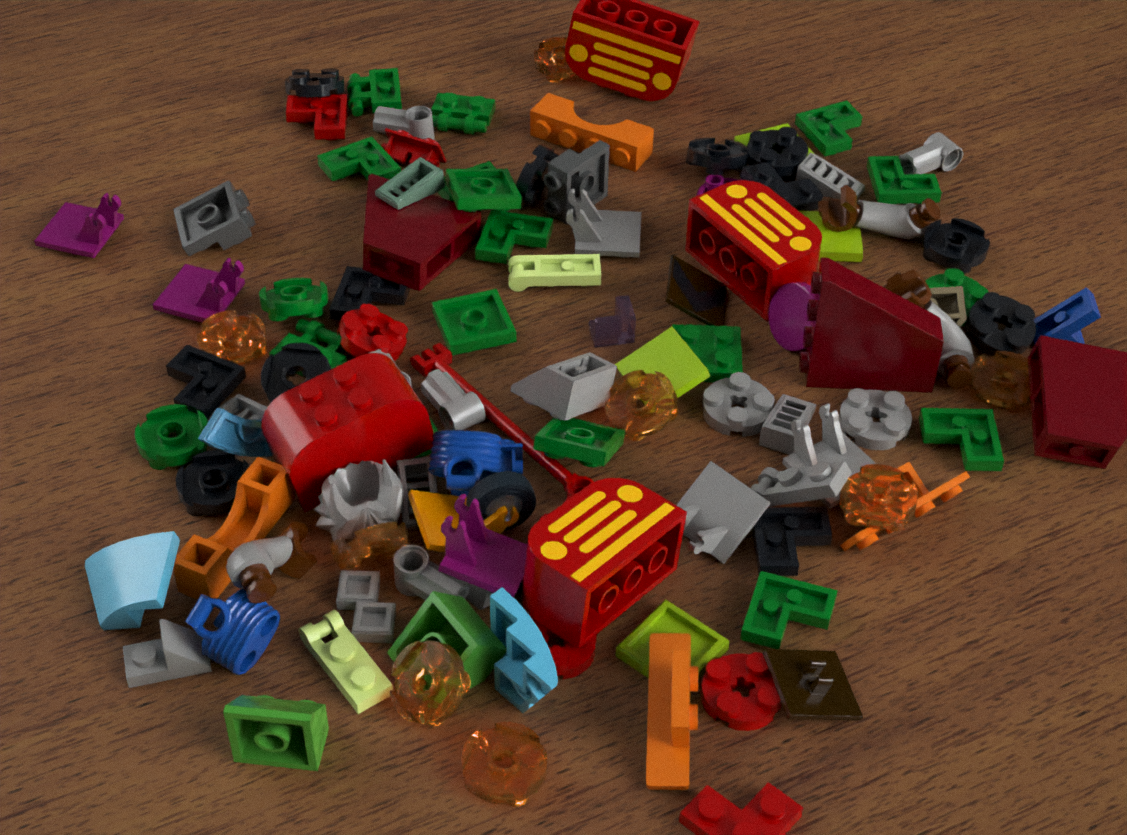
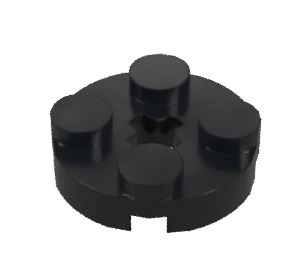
[285,68,345,97]
[747,127,808,177]
[686,138,748,175]
[516,144,559,207]
[923,218,990,274]
[965,292,1036,359]
[261,343,332,403]
[176,450,250,516]

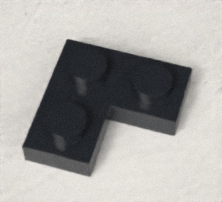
[740,162,824,211]
[329,266,410,321]
[166,345,246,418]
[752,507,832,576]

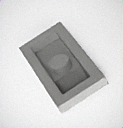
[123,619,212,688]

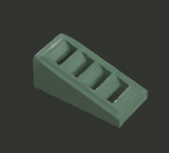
[375,157,445,210]

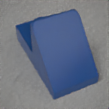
[1033,287,1101,345]

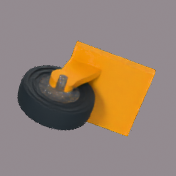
[408,471,536,552]

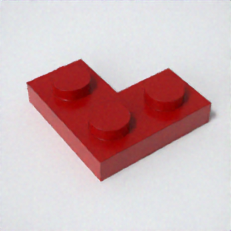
[286,94,348,141]
[679,782,803,835]

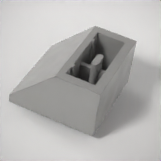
[510,352,617,420]

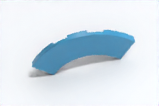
[198,408,272,457]

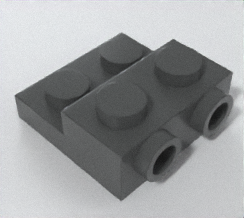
[543,140,610,224]
[173,180,256,256]

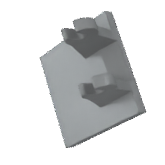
[566,189,642,258]
[782,403,887,509]
[677,461,771,564]

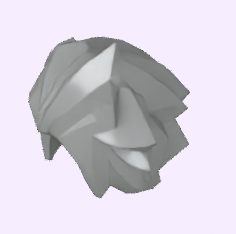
[314,459,405,548]

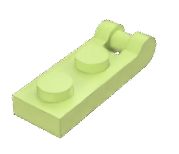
[508,254,601,292]
[298,609,393,714]

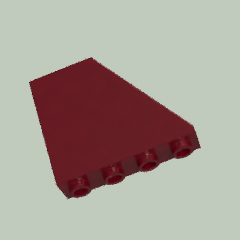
[363,174,481,292]
[799,257,944,393]
[1027,335,1127,469]

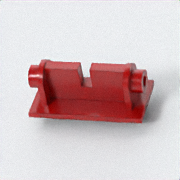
[381,128,447,167]

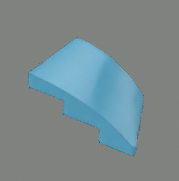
[85,531,180,630]
[490,587,558,713]

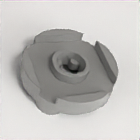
[702,372,775,437]
[839,388,912,450]

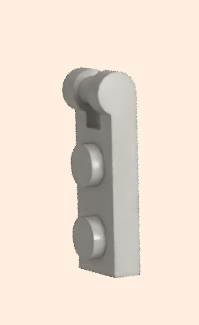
[751,461,852,507]

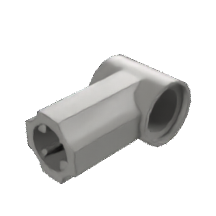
[373,106,435,140]
[899,132,963,174]
[421,369,486,430]
[393,545,469,600]

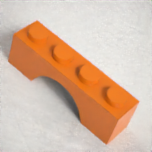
[530,93,654,172]
[173,456,295,600]

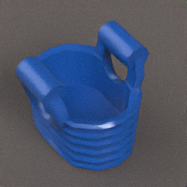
[428,430,502,497]
[185,589,280,675]

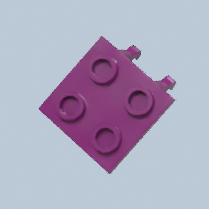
[34,193,124,258]
[153,258,245,326]
[438,494,527,598]

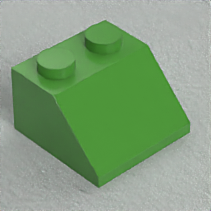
[387,591,506,708]
[223,695,329,771]

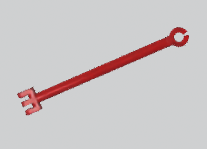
[410,343,594,498]

